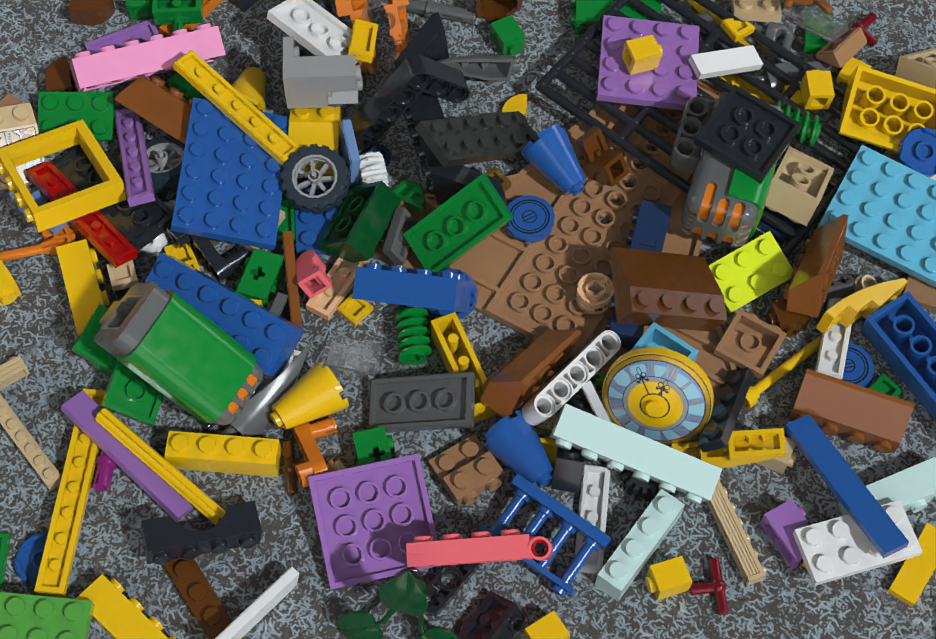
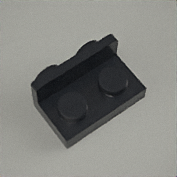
[457,591,525,639]

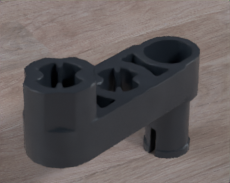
[167,227,251,282]

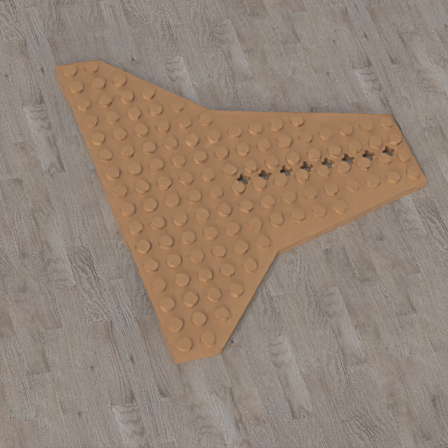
[373,79,737,405]

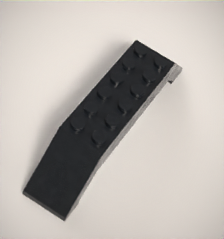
[392,12,510,228]

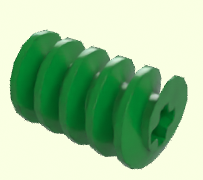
[776,101,825,147]
[395,307,432,365]

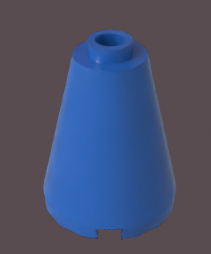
[521,124,586,196]
[481,410,554,488]

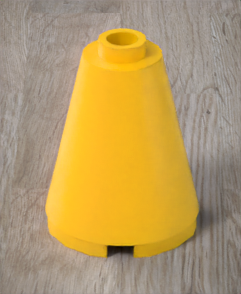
[232,67,266,112]
[269,361,349,430]

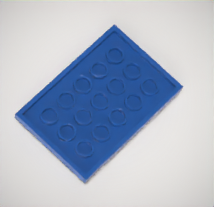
[170,97,290,250]

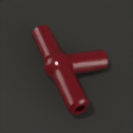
[852,12,878,47]
[689,557,729,616]

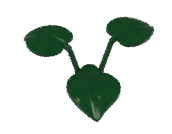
[335,570,459,639]

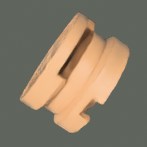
[576,272,614,315]

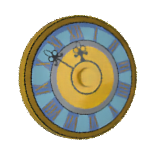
[602,347,714,444]

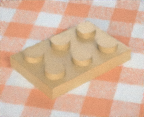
[731,0,782,23]

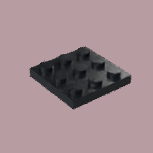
[694,85,802,184]

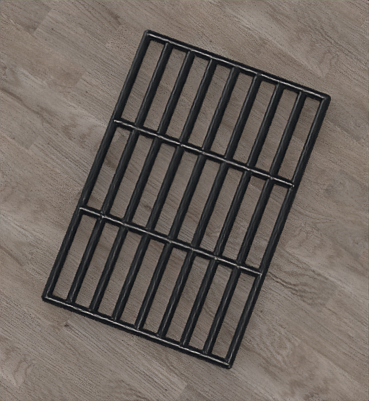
[535,0,878,258]

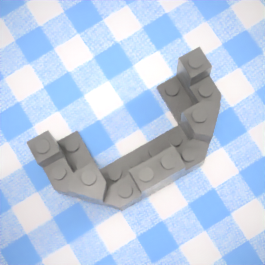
[283,0,363,109]

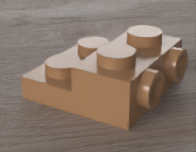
[714,309,787,379]
[428,434,505,508]

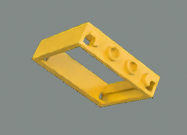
[0,119,126,233]

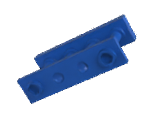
[478,473,612,598]

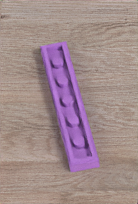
[115,108,155,207]
[61,390,195,522]

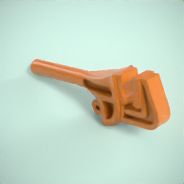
[0,224,97,262]

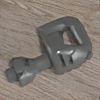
[744,21,793,58]

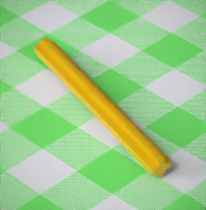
[95,408,225,525]

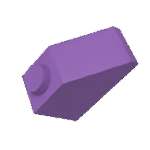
[759,499,808,570]

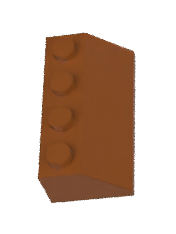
[115,75,193,144]
[784,214,849,318]
[480,329,582,418]
[789,369,915,453]

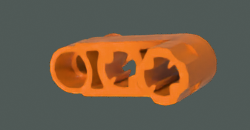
[292,416,338,488]

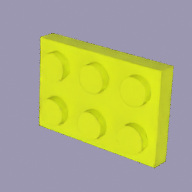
[708,231,793,314]

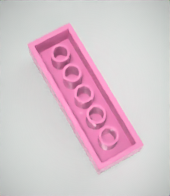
[70,23,226,92]

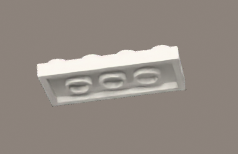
[267,0,360,64]
[792,500,923,586]

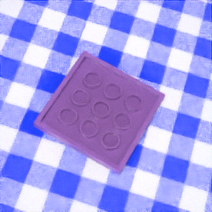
[596,15,699,110]
[308,453,438,590]

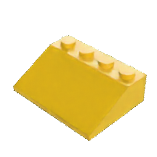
[838,65,936,153]

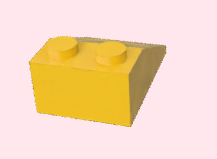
[288,106,341,178]

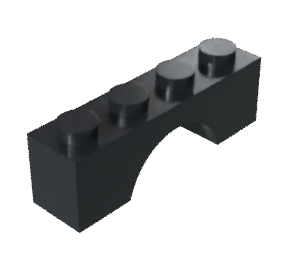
[140,501,262,565]

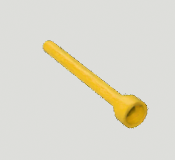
[742,335,821,410]

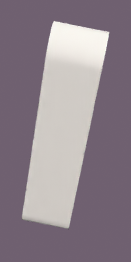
[522,330,621,426]

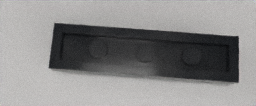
[698,367,754,453]

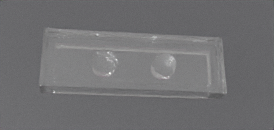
[781,4,849,43]

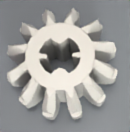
[359,151,389,186]

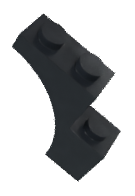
[551,398,592,493]

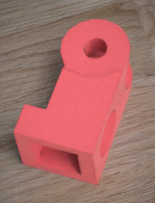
[296,250,332,299]

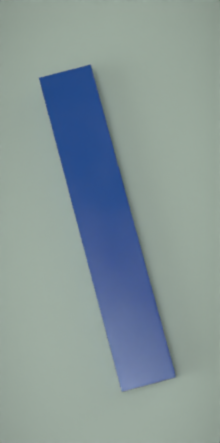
[785,414,909,559]

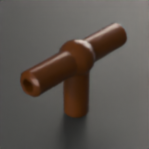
[281,440,305,495]

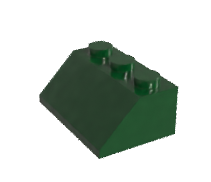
[316,181,402,263]

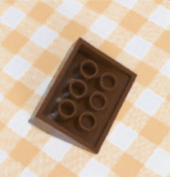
[609,247,727,332]

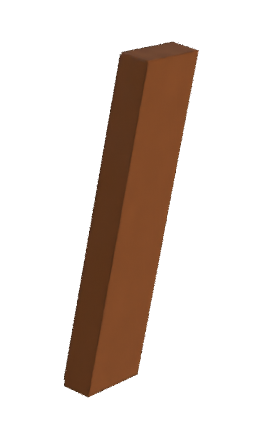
[282,231,303,329]

